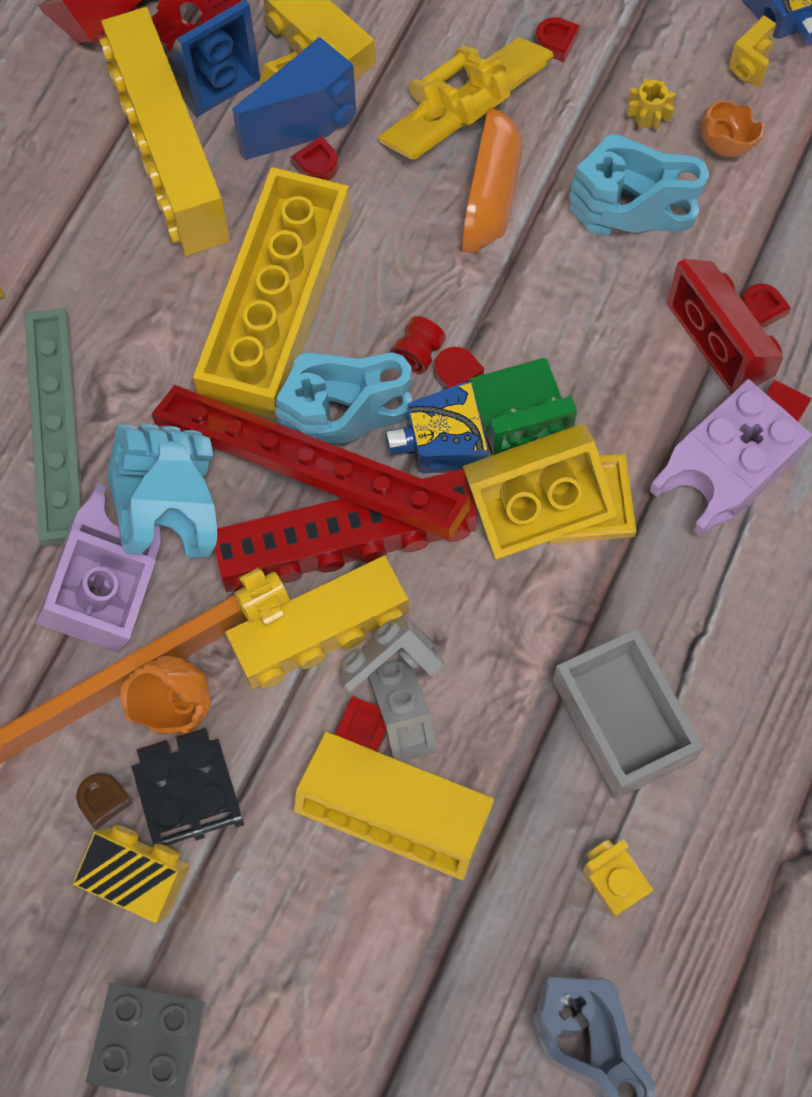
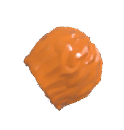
[119,656,211,734]

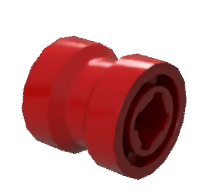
[390,316,446,374]

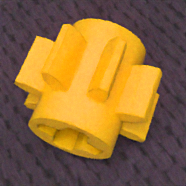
[627,79,676,130]
[234,568,290,626]

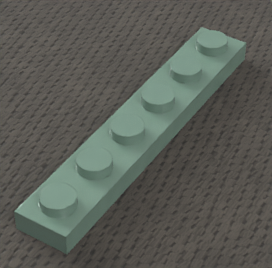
[24,308,83,547]

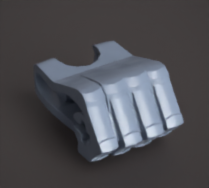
[533,976,657,1097]

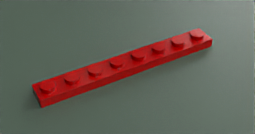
[151,384,471,540]

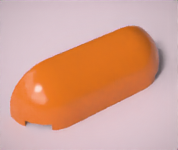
[462,108,522,252]

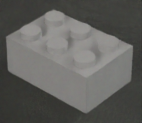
[553,628,704,800]

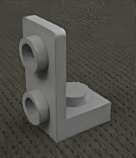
[339,613,445,692]
[368,658,438,762]

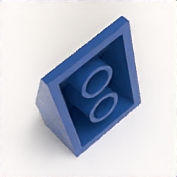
[168,0,260,118]
[232,37,356,160]

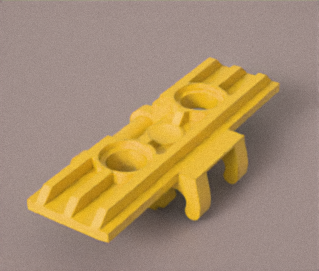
[378,37,553,159]

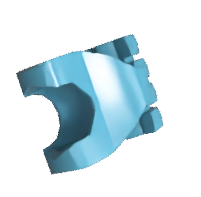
[569,134,710,236]
[275,352,412,444]
[107,424,217,558]

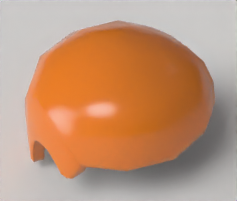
[701,100,765,158]

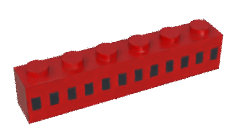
[214,469,477,593]

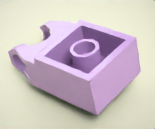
[650,379,812,537]
[35,482,161,653]

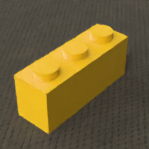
[263,0,376,81]

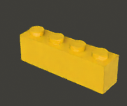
[225,555,409,690]

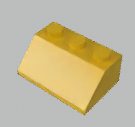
[462,423,618,560]

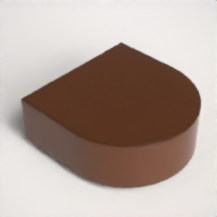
[76,773,133,830]

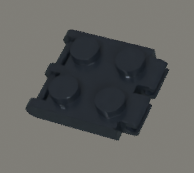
[131,727,245,846]

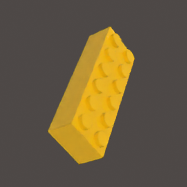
[99,7,231,256]
[193,167,351,420]

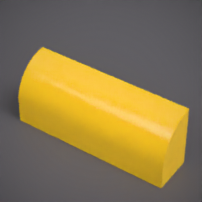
[294,732,495,881]

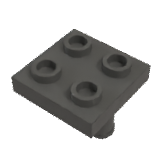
[85,983,207,1097]

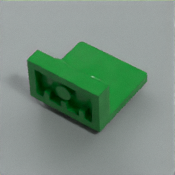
[469,358,577,455]

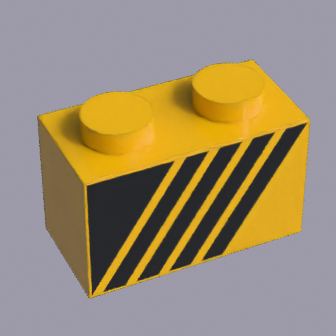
[73,825,191,923]

